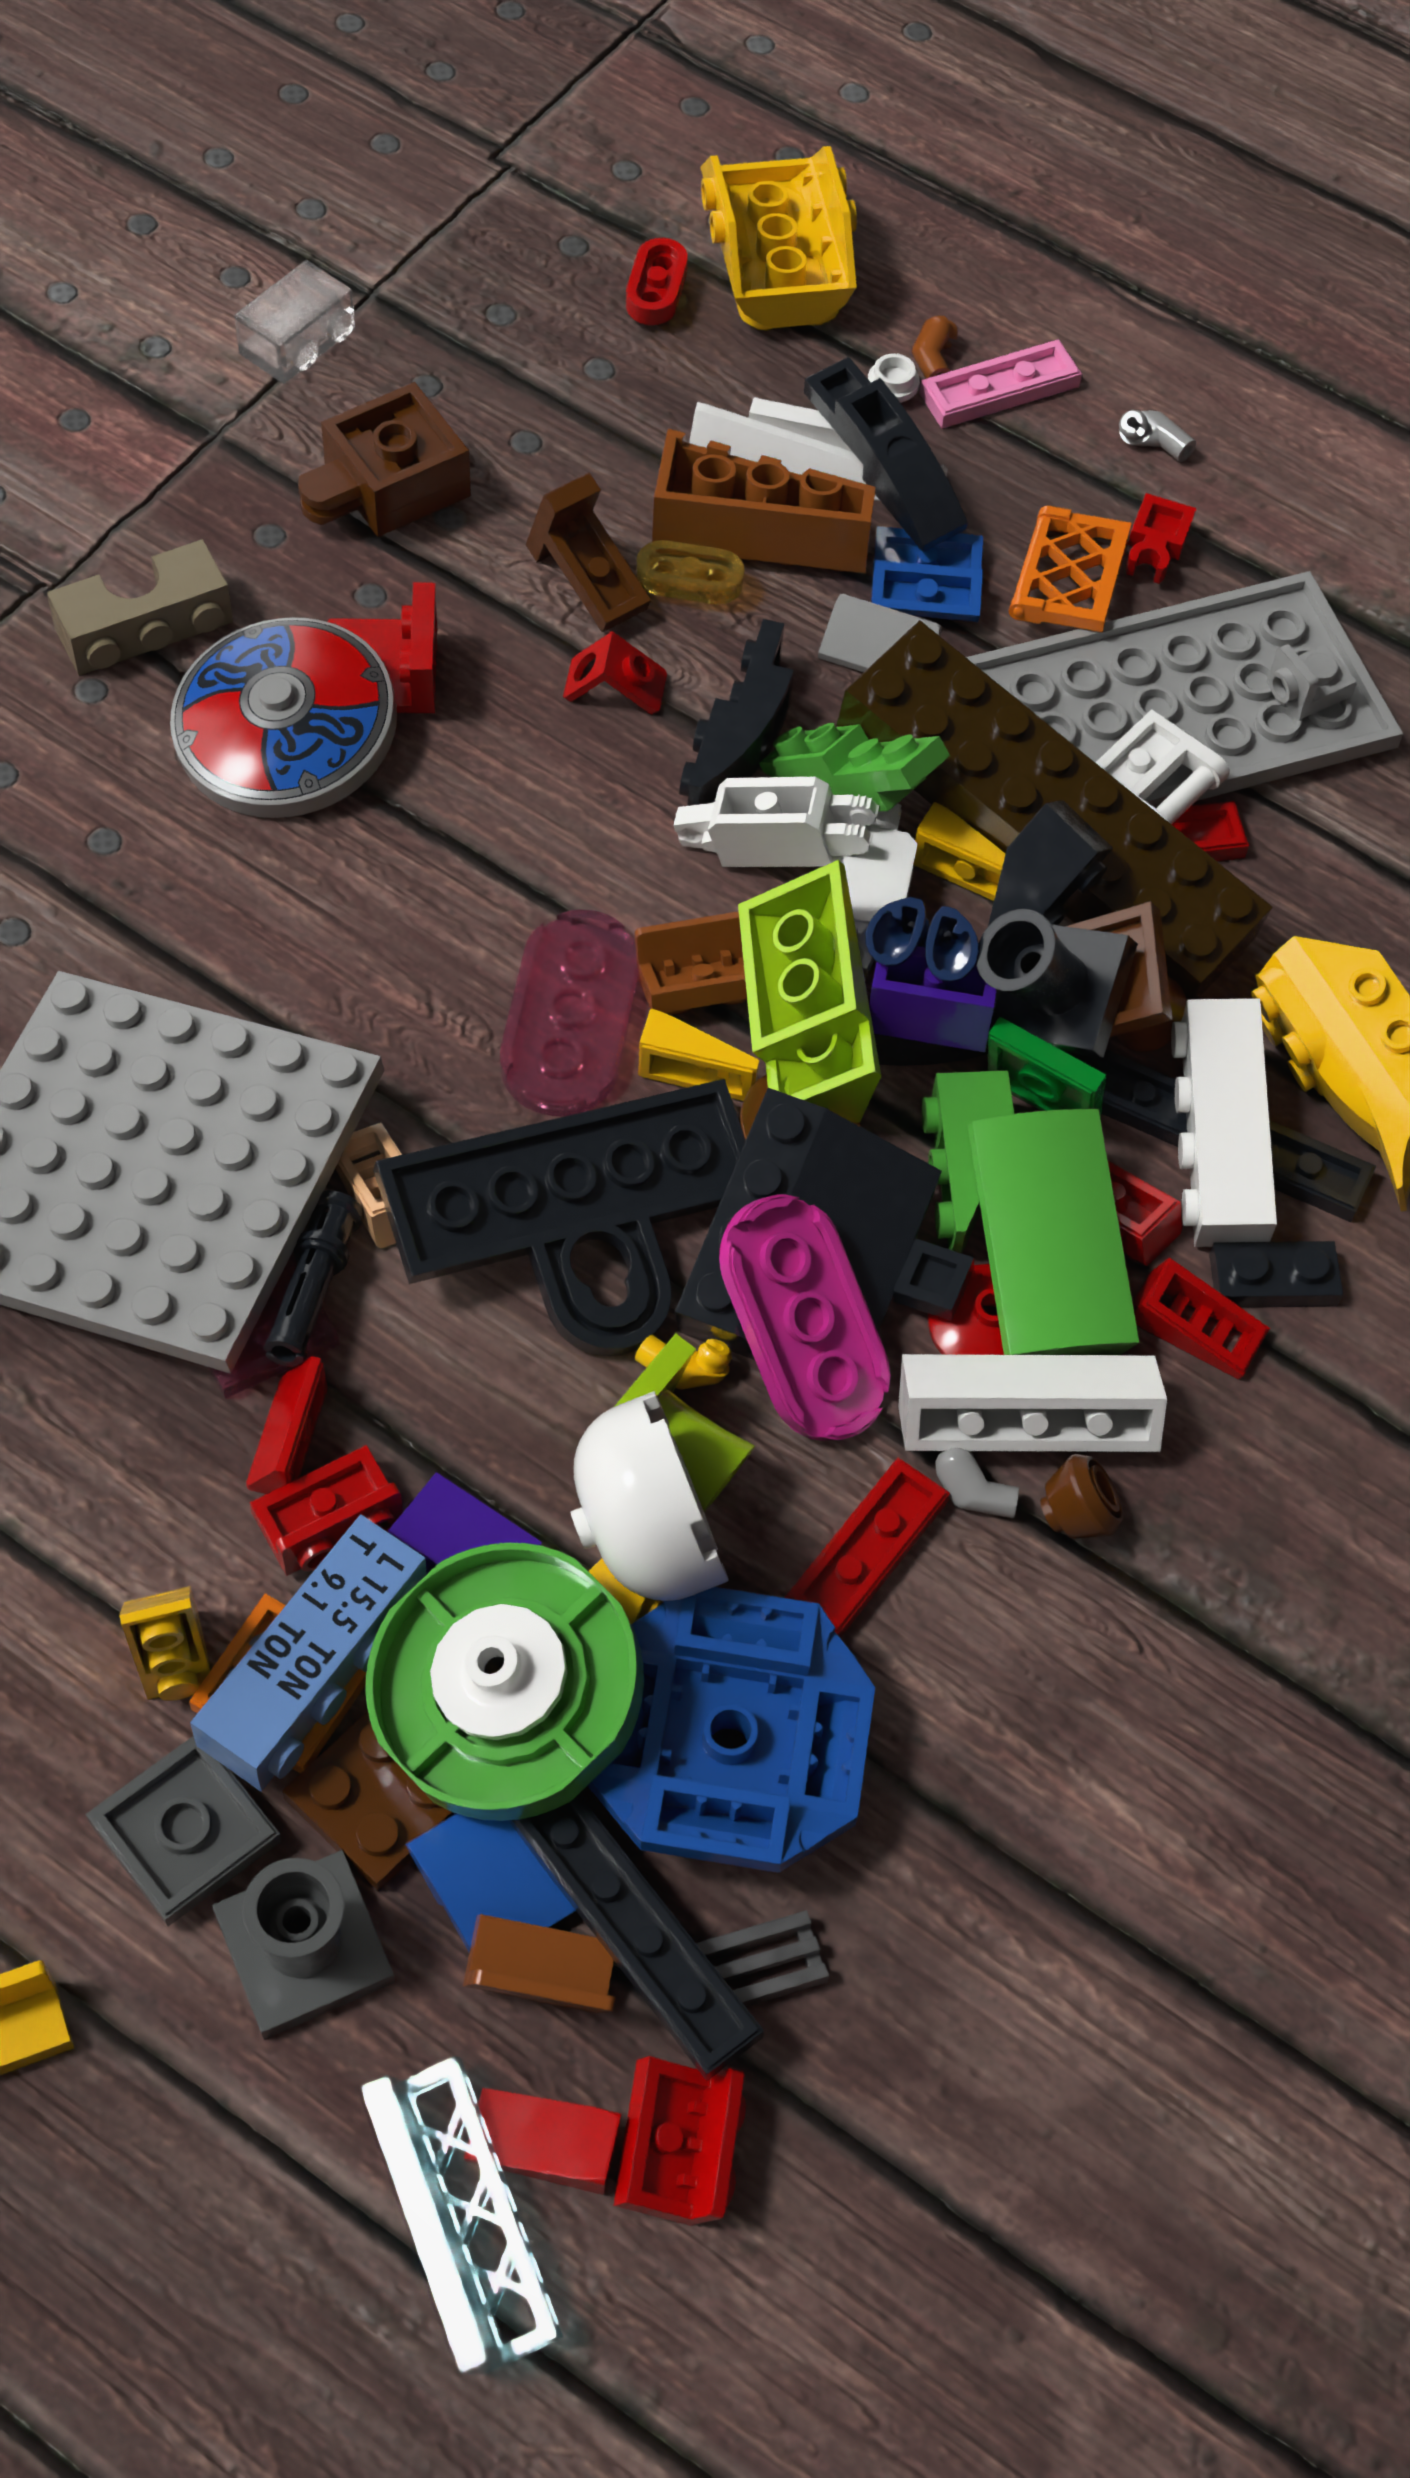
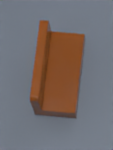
[463,1914,615,2014]

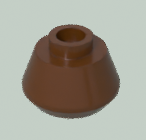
[1040,1454,1123,1539]

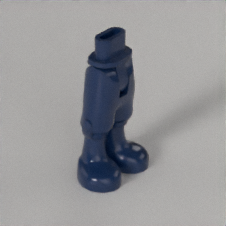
[865,897,978,982]

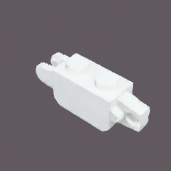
[674,777,879,867]
[833,803,918,981]

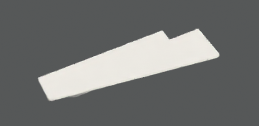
[689,398,948,501]

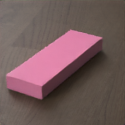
[919,339,1082,429]

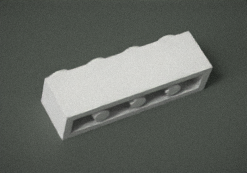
[1171,998,1277,1247]
[898,1354,1167,1452]

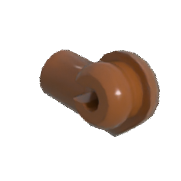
[912,315,958,379]

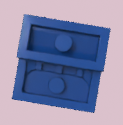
[871,526,983,622]
[405,1813,576,1953]

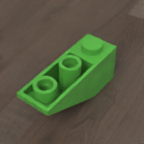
[922,1070,1014,1253]

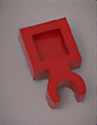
[1126,493,1197,584]

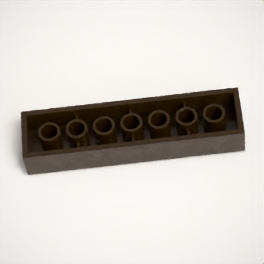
[836,620,1273,1000]

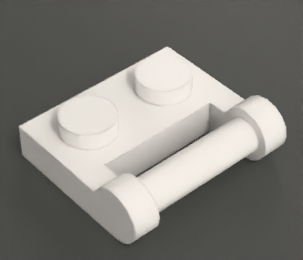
[1095,709,1230,824]

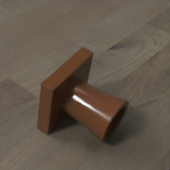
[1066,901,1187,1052]

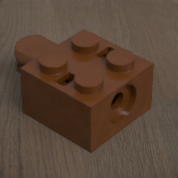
[298,382,471,537]

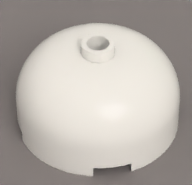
[570,1391,729,1601]

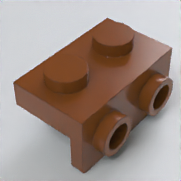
[634,911,747,1014]

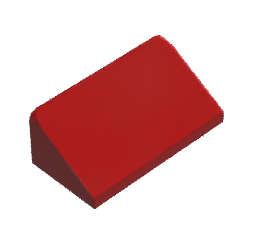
[246,1356,328,1494]

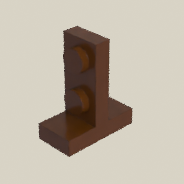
[525,472,651,633]

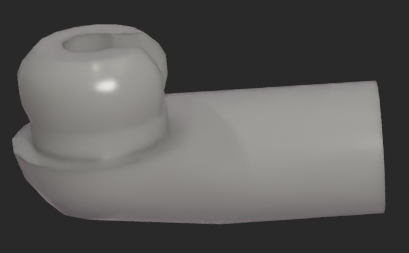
[1119,410,1197,462]
[935,1448,1019,1518]

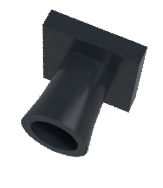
[976,909,1138,1058]

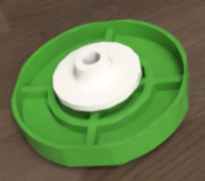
[366,1543,644,1821]

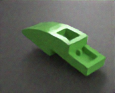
[759,723,950,811]

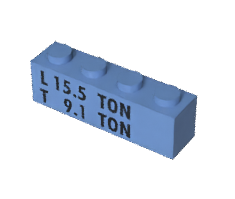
[190,1514,426,1792]

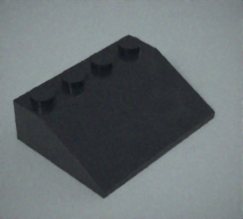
[675,1088,942,1360]

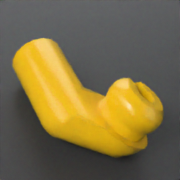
[635,1335,732,1390]

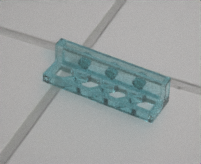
[361,2056,563,2375]

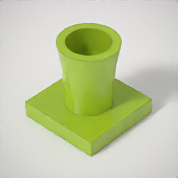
[614,1333,755,1512]

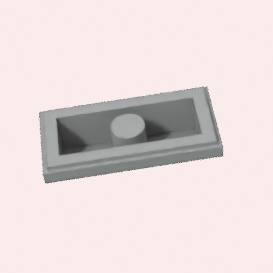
[818,594,942,672]

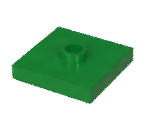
[987,1016,1106,1119]

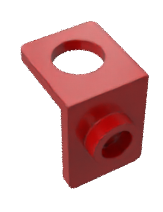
[563,631,667,715]

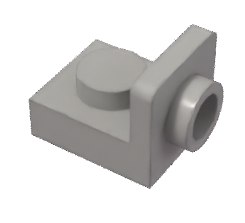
[1267,644,1357,721]

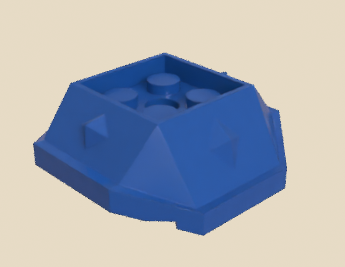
[587,1587,875,1873]

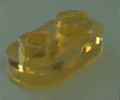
[636,540,744,605]

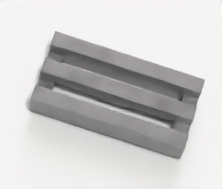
[696,1910,829,2007]

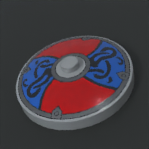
[170,617,397,818]

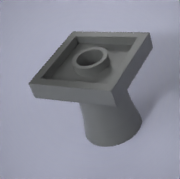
[212,1850,395,2040]

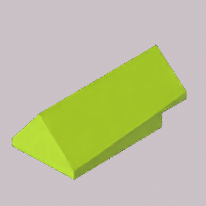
[738,860,881,1122]

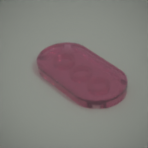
[500,910,639,1116]

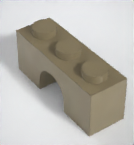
[46,539,233,676]

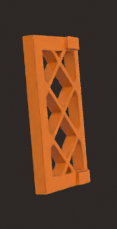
[1009,506,1132,632]

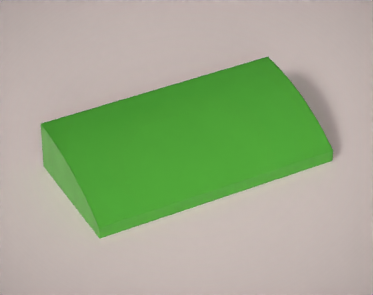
[967,1109,1139,1355]

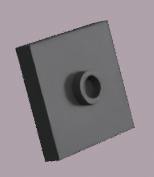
[85,1736,282,1927]

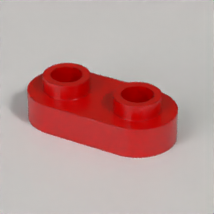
[626,238,688,325]

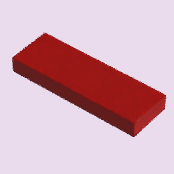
[784,1457,950,1638]

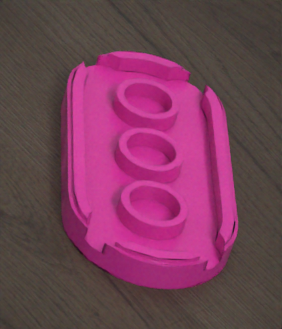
[719,1194,891,1441]

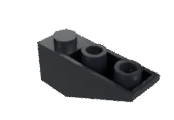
[988,800,1113,926]

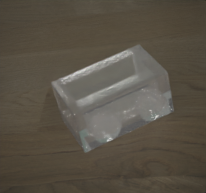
[234,260,355,384]

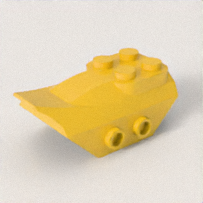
[701,146,857,330]
[1251,936,1410,1212]

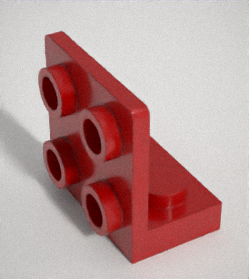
[327,582,438,713]

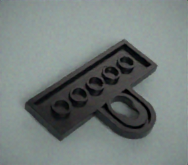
[373,1079,746,1356]

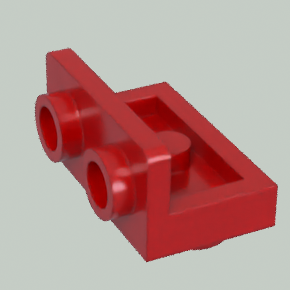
[249,1445,403,1576]
[613,2056,746,2226]

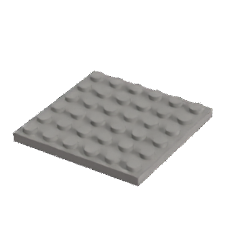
[0,971,385,1373]

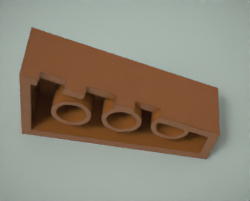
[652,428,876,573]

